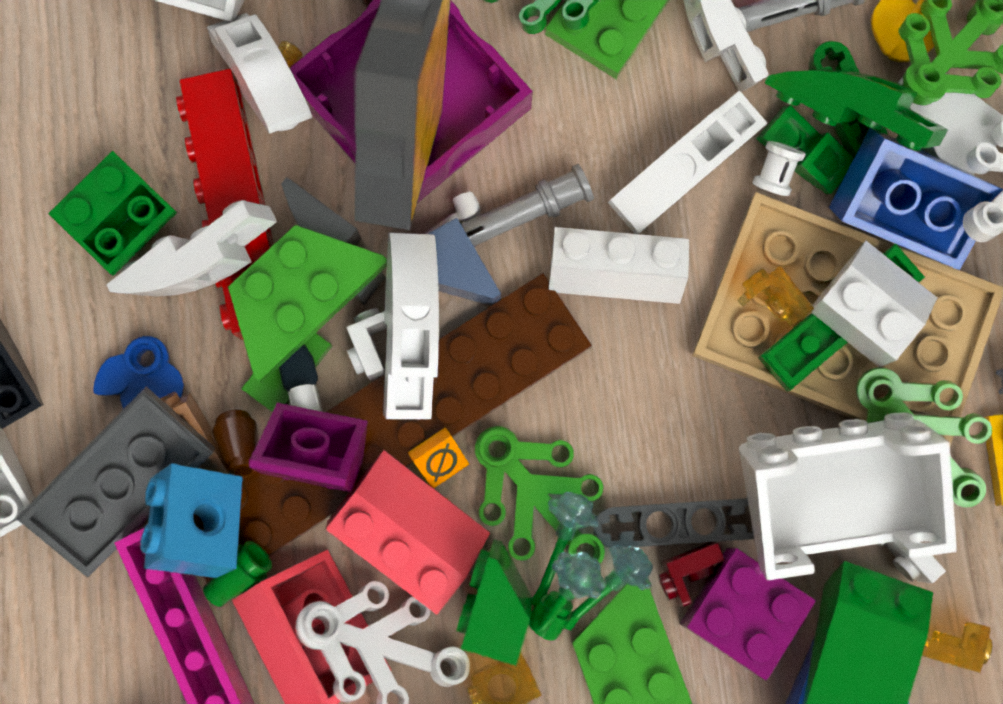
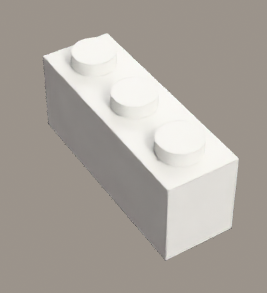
[549,227,689,304]

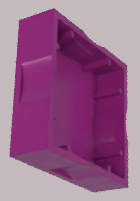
[290,0,533,203]

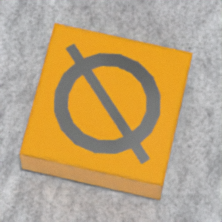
[408,428,469,488]

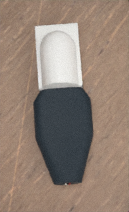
[279,344,323,412]

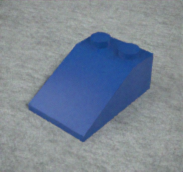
[829,128,1003,270]

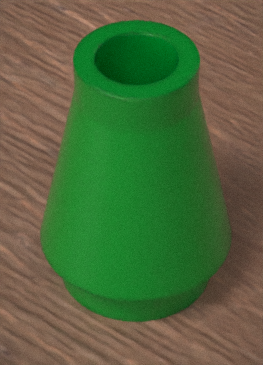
[203,541,272,607]

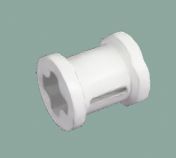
[752,141,806,196]

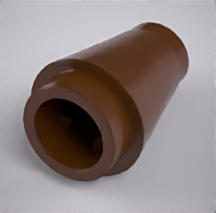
[212,409,257,479]

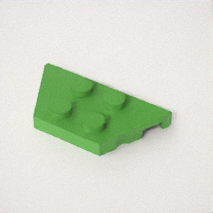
[228,225,387,383]
[571,571,692,704]

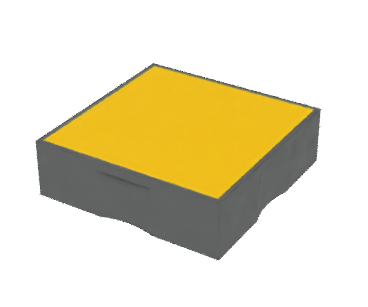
[355,0,450,230]

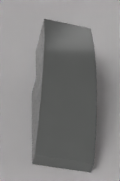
[281,177,385,305]

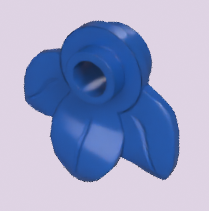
[93,336,184,409]

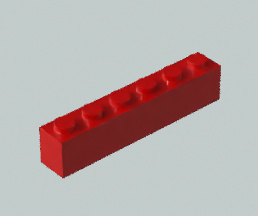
[176,68,274,340]

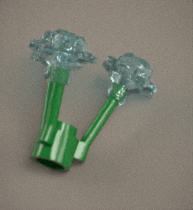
[529,492,653,641]

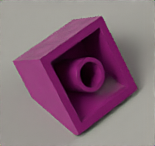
[249,403,368,492]

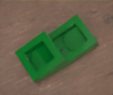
[756,105,854,194]

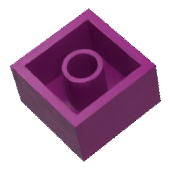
[679,548,816,681]

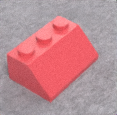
[325,449,490,615]
[232,549,391,704]

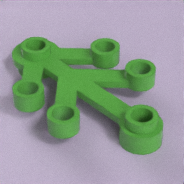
[899,0,1003,106]
[856,367,992,507]
[475,426,605,571]

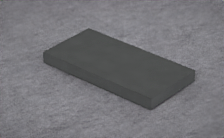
[16,386,215,578]

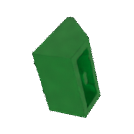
[48,151,177,276]
[456,539,533,666]

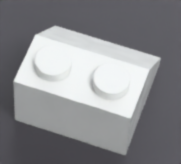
[808,241,937,367]

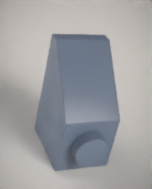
[428,218,501,306]

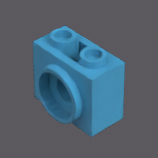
[141,464,242,578]

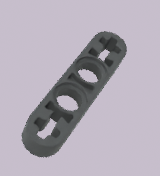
[593,498,755,548]

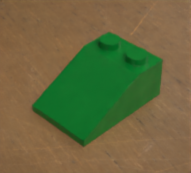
[803,561,933,704]

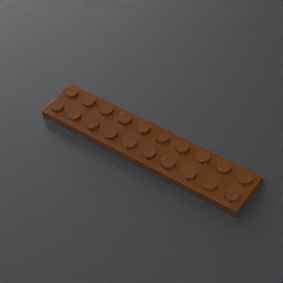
[193,273,592,583]

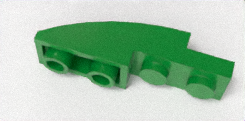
[765,69,949,151]

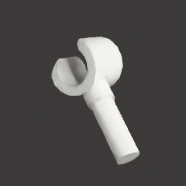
[425,192,481,234]

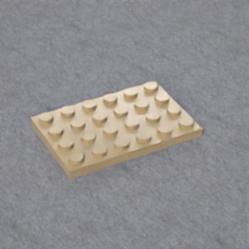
[692,192,1003,446]

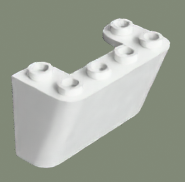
[739,412,957,580]

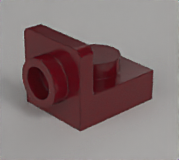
[658,542,724,607]

